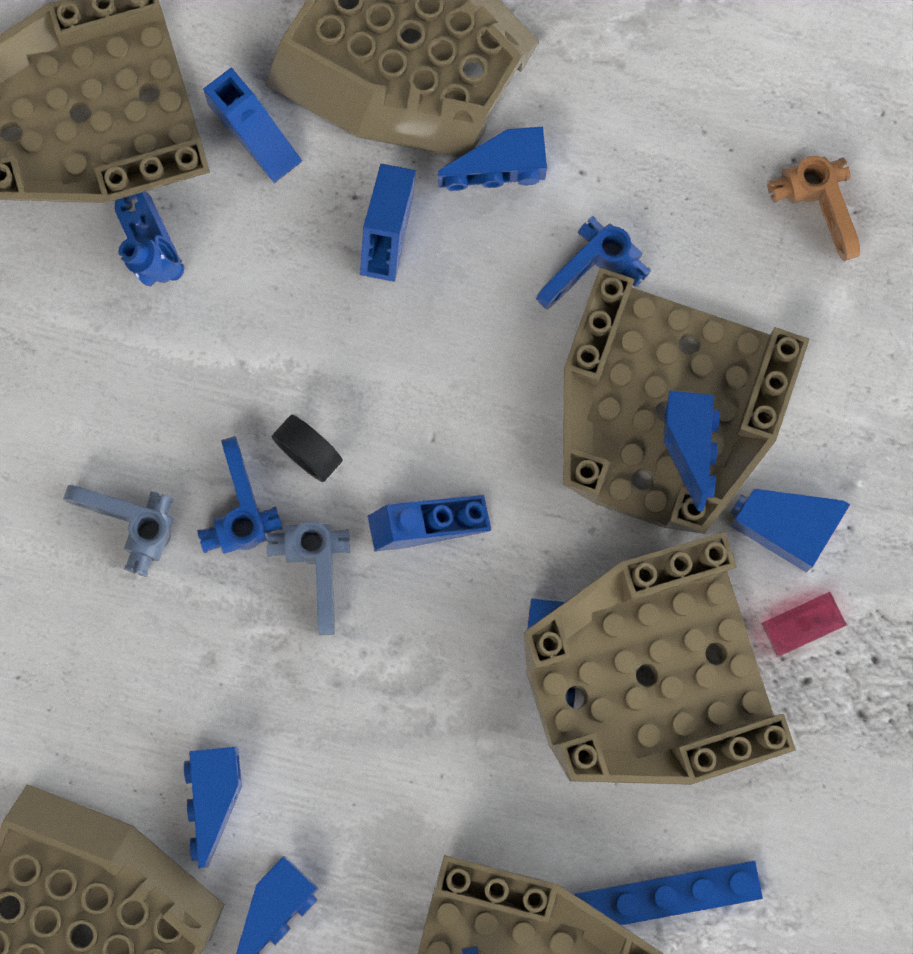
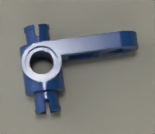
[114,191,185,286]
[536,216,651,310]
[197,436,283,554]

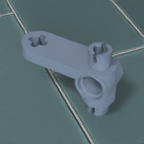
[63,485,174,577]
[267,521,350,635]

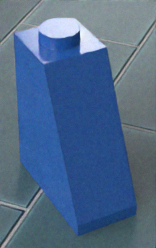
[360,163,416,282]
[730,489,850,573]

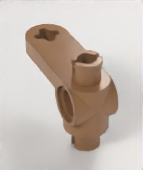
[767,156,860,261]

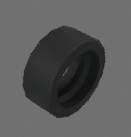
[271,415,343,482]

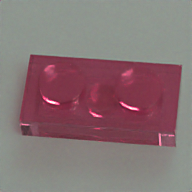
[761,592,847,658]

